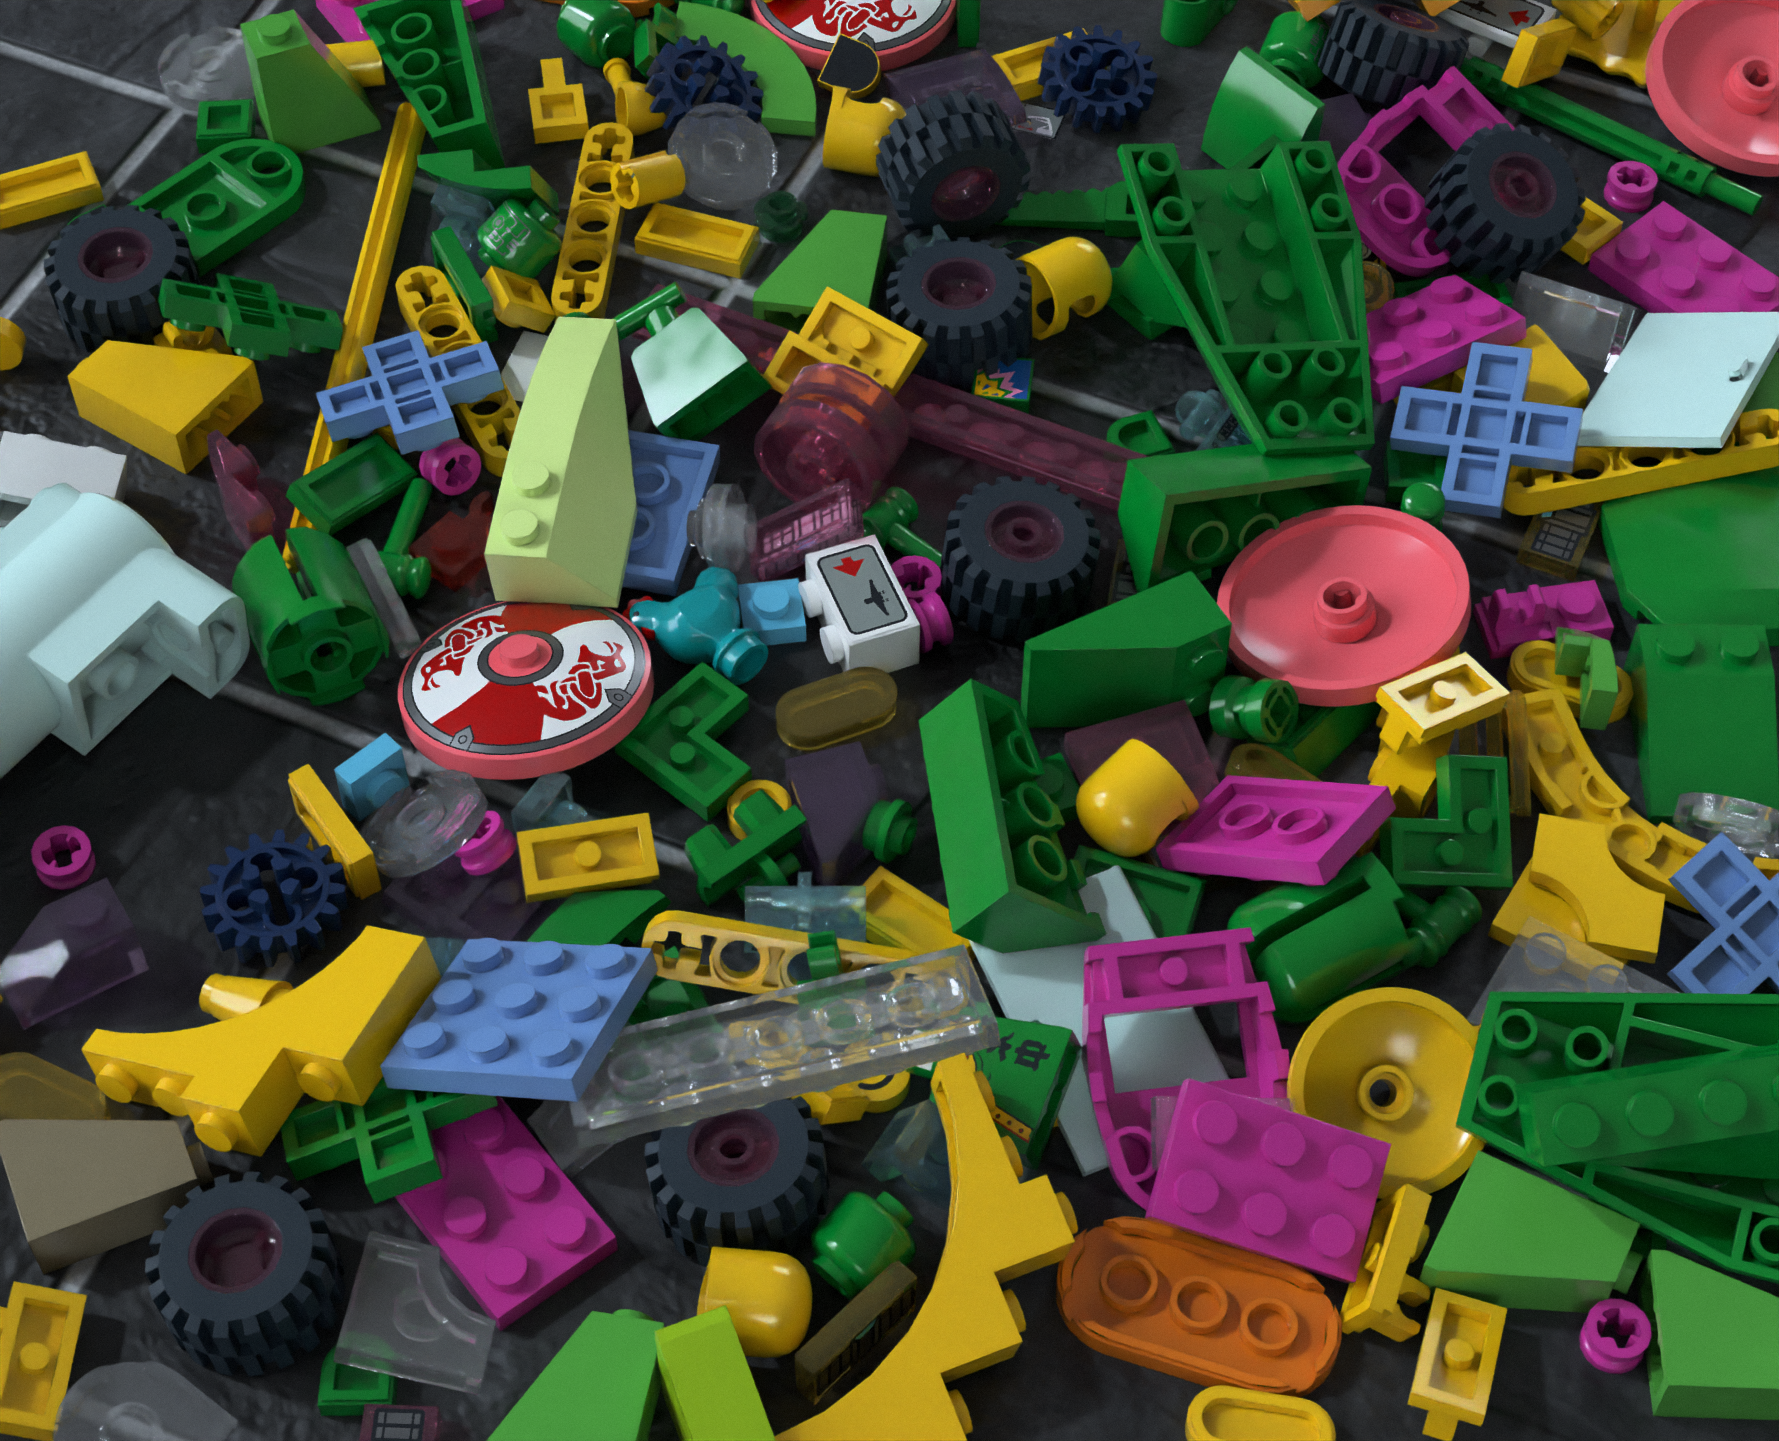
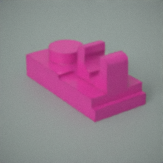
[1473,580,1614,659]

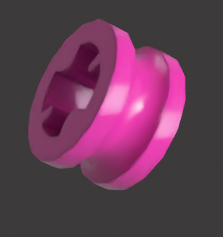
[1603,161,1658,213]
[419,438,481,496]
[891,555,942,603]
[908,591,954,654]
[448,811,517,876]
[31,825,96,890]
[1579,1298,1652,1374]

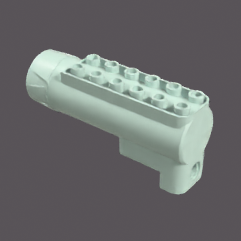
[0,483,250,779]

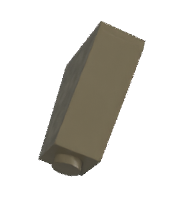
[0,1119,214,1275]

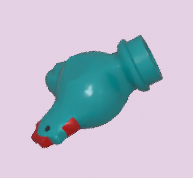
[622,566,768,685]

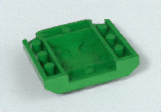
[1598,464,1779,647]

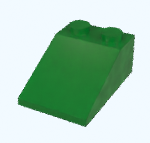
[1020,570,1232,728]
[1623,624,1779,825]

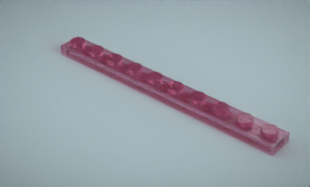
[632,284,1149,511]

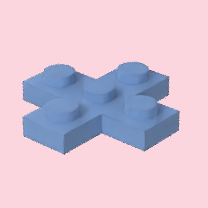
[316,330,504,455]
[1390,342,1583,518]
[1667,832,1779,994]

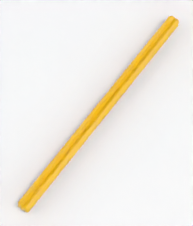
[282,102,426,574]

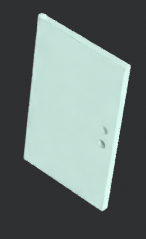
[1578,312,1779,448]
[968,865,1230,1177]

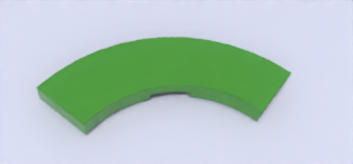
[675,1,817,136]

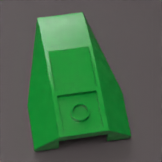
[1117,141,1375,456]
[1456,991,1779,1284]

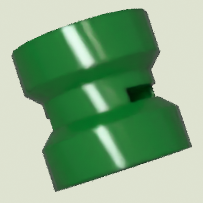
[1209,675,1299,744]

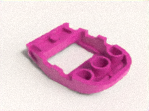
[1337,66,1515,277]
[1081,927,1290,1211]

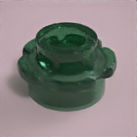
[753,191,808,243]

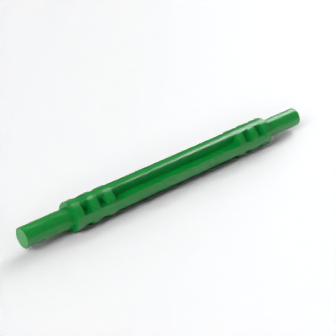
[1459,56,1764,216]

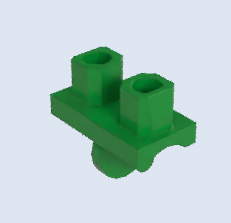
[684,789,807,907]

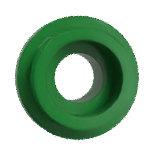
[862,799,918,863]

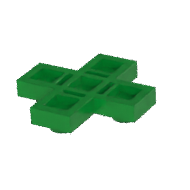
[158,273,343,360]
[281,1077,498,1204]

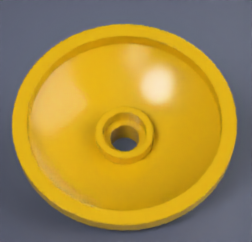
[1287,987,1486,1199]

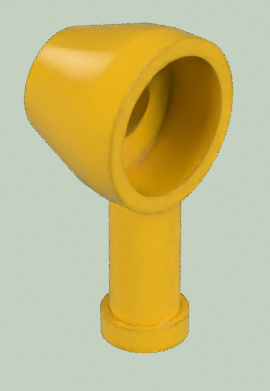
[603,58,667,136]

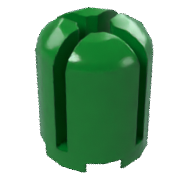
[232,527,389,706]
[1227,851,1424,1028]

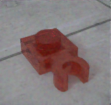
[408,491,494,592]

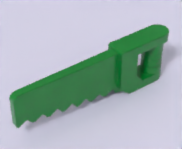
[994,181,1142,237]

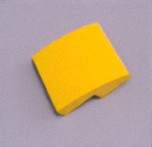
[763,286,929,437]

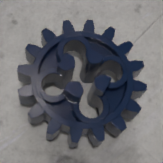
[1038,25,1157,133]
[645,35,764,149]
[200,829,350,967]

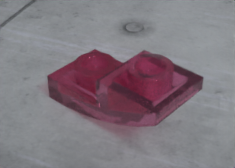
[207,429,276,550]

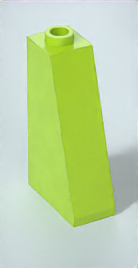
[654,1305,776,1441]

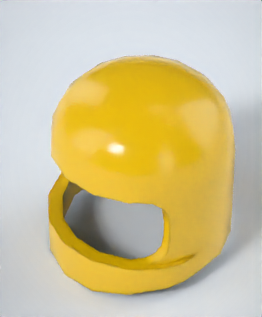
[823,85,907,177]
[1015,237,1113,340]
[1076,738,1200,858]
[697,1247,812,1358]

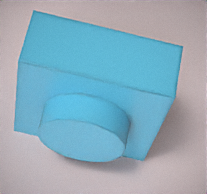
[738,578,806,646]
[334,733,410,822]

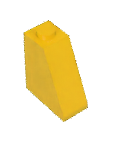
[67,340,264,475]

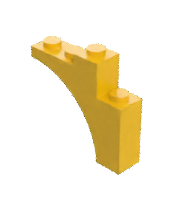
[81,925,441,1157]

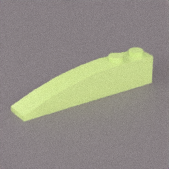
[484,317,638,608]

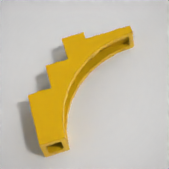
[774,1053,1078,1441]

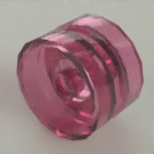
[754,362,910,514]

